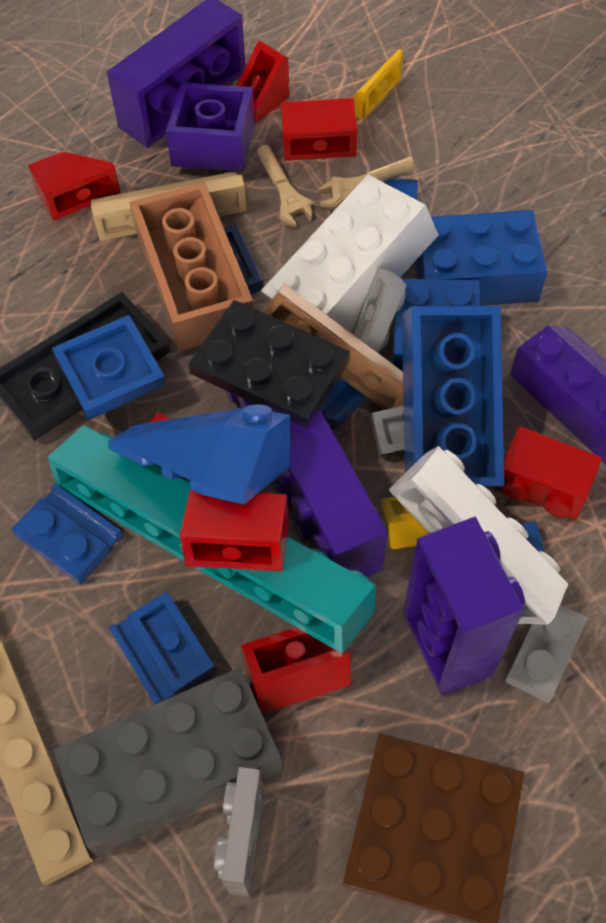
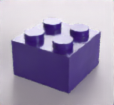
[166,82,255,172]

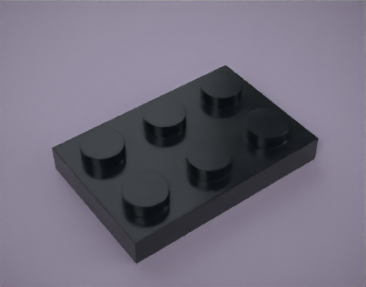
[188,300,350,428]

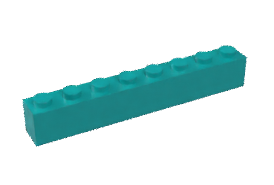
[47,425,376,654]

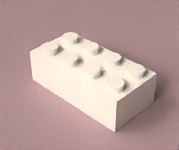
[261,175,438,333]

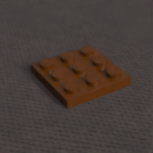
[342,733,525,923]

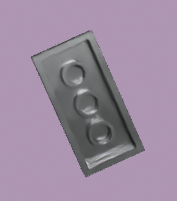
[53,667,282,856]

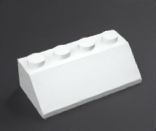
[388,446,568,625]

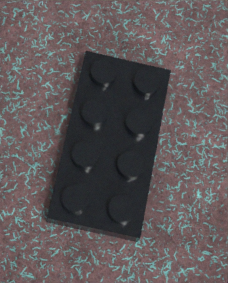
[0,292,171,441]

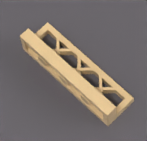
[91,171,247,241]

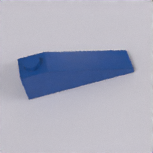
[108,405,290,505]

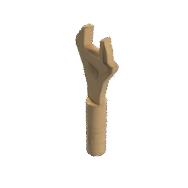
[257,145,314,229]
[318,156,416,210]

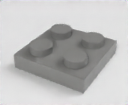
[214,767,264,897]

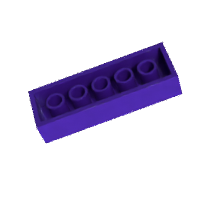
[225,390,388,577]

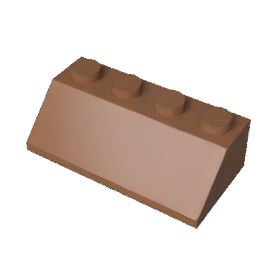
[129,182,253,352]

